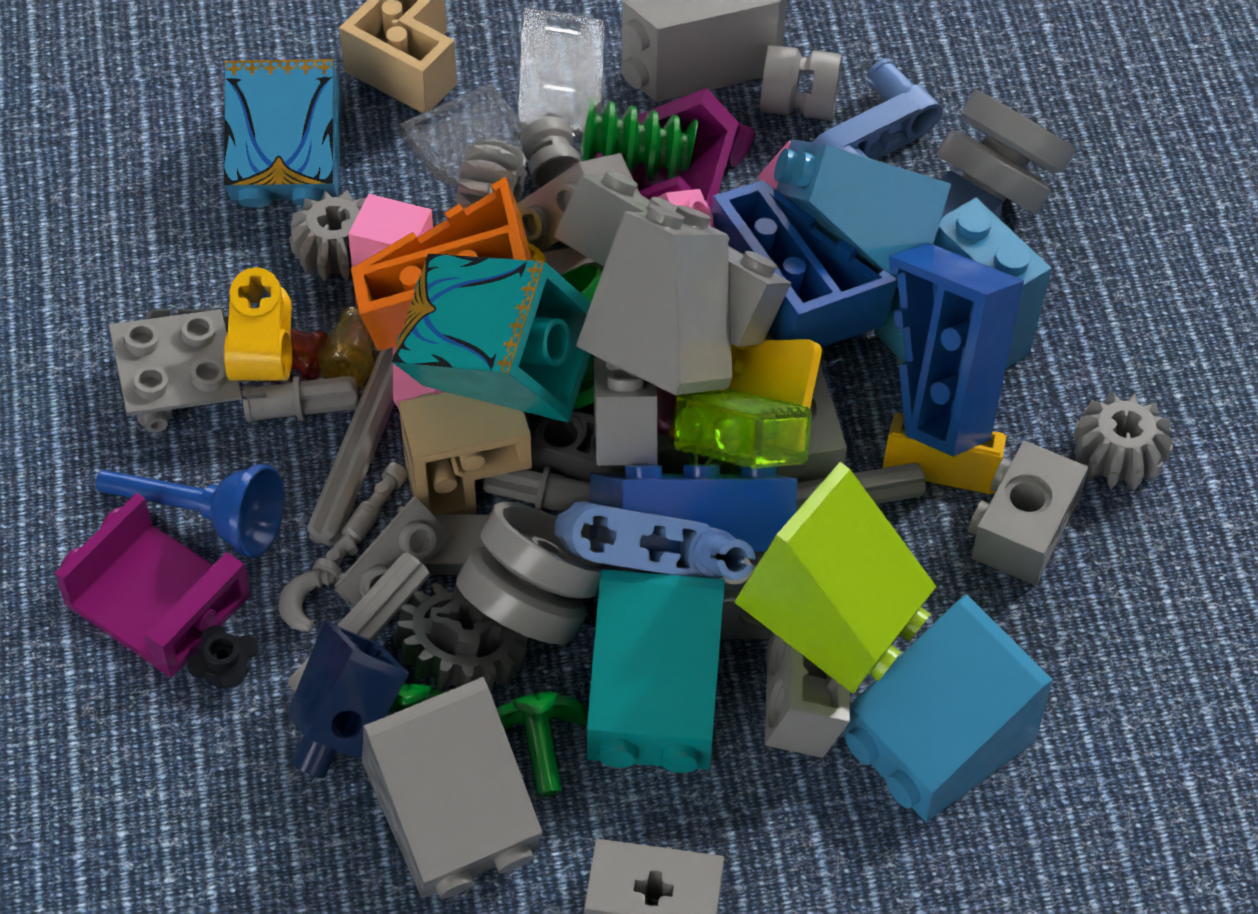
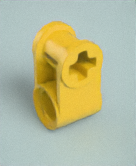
[224,267,292,381]

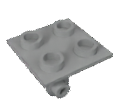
[109,309,242,433]

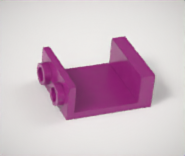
[638,88,739,208]
[55,493,251,678]

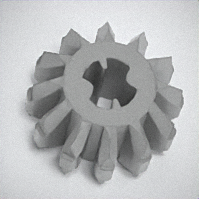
[455,139,527,209]
[289,189,366,282]
[1073,391,1173,491]

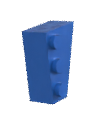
[711,180,898,348]
[889,243,1024,457]
[589,464,797,554]

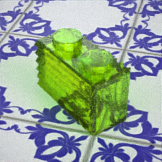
[674,389,812,469]

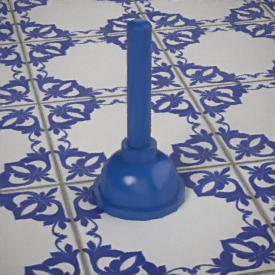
[95,464,285,558]

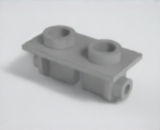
[334,496,453,606]

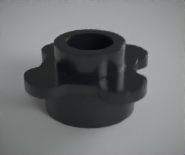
[187,625,258,688]

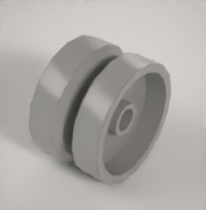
[935,89,1077,215]
[456,501,613,645]

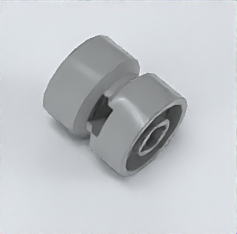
[760,44,842,121]

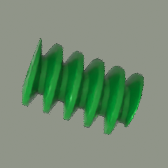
[580,97,698,181]

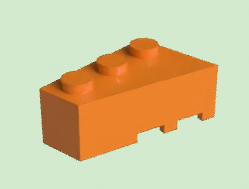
[351,176,532,352]

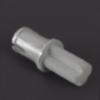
[243,376,359,423]
[483,466,590,512]

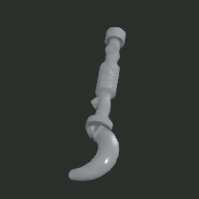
[278,462,408,632]

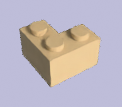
[339,0,457,115]
[398,392,532,514]

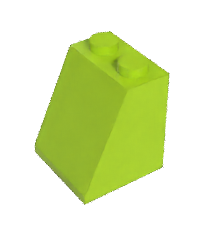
[734,462,937,694]

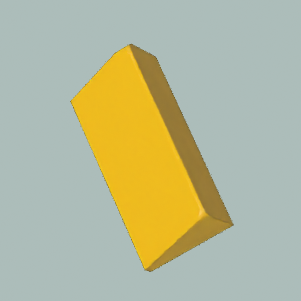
[882,412,1007,494]

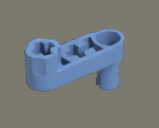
[812,58,943,160]
[555,501,755,580]

